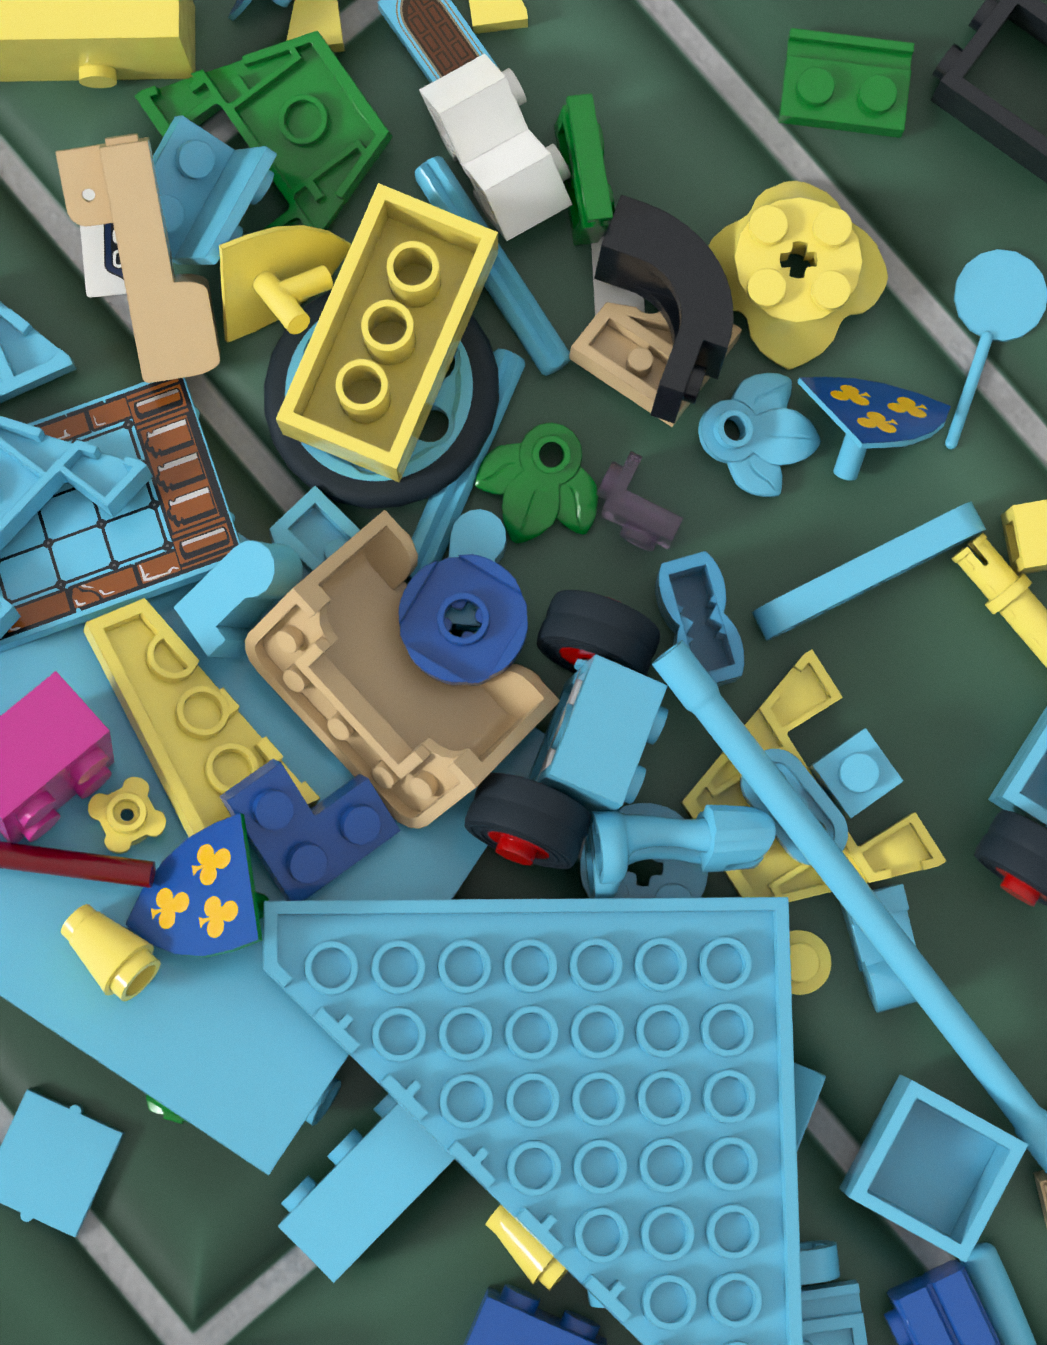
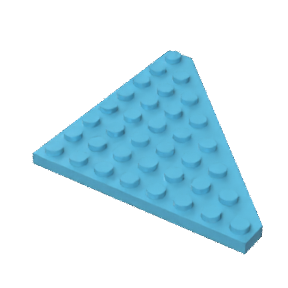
[263,897,803,1345]

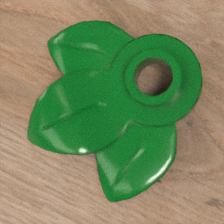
[475,423,598,543]

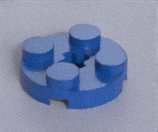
[399,554,528,686]

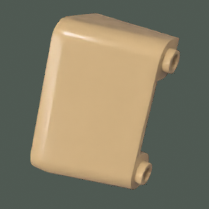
[245,510,560,829]

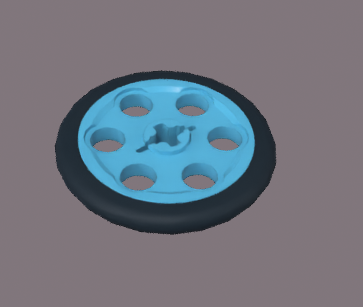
[264,289,499,509]

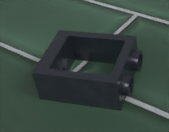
[930,0,1047,183]

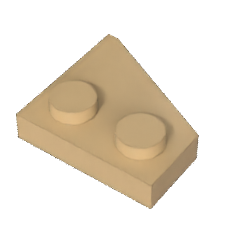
[569,302,742,427]

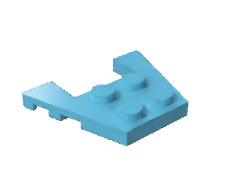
[0,416,153,639]

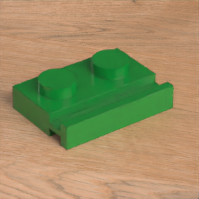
[778,28,914,138]
[554,93,615,246]

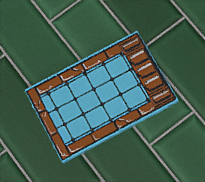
[0,377,241,652]

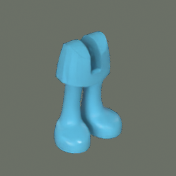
[585,805,776,899]

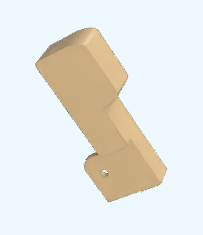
[55,133,221,383]

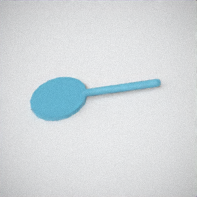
[945,249,1047,449]

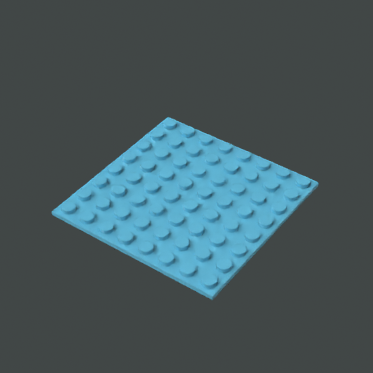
[0,532,545,1176]

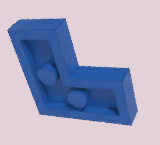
[219,759,401,901]

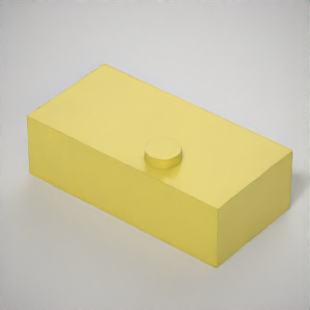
[0,0,196,88]
[276,183,498,483]

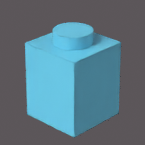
[808,728,903,820]

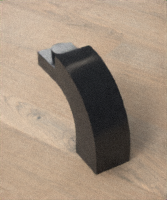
[594,195,734,423]

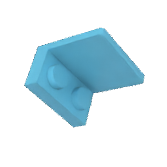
[153,115,277,265]

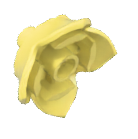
[708,181,888,370]

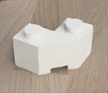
[419,54,572,241]

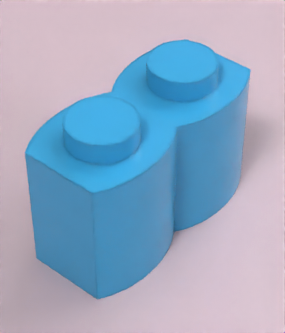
[655,551,744,687]

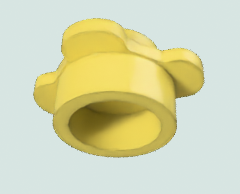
[88,777,166,854]

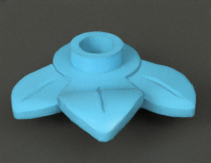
[698,373,821,497]

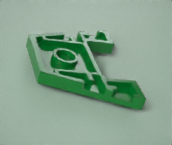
[134,31,393,230]

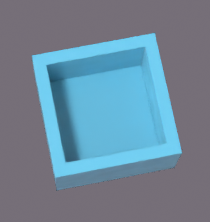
[839,1074,1029,1262]

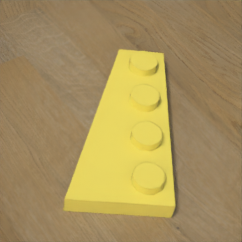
[83,598,320,837]

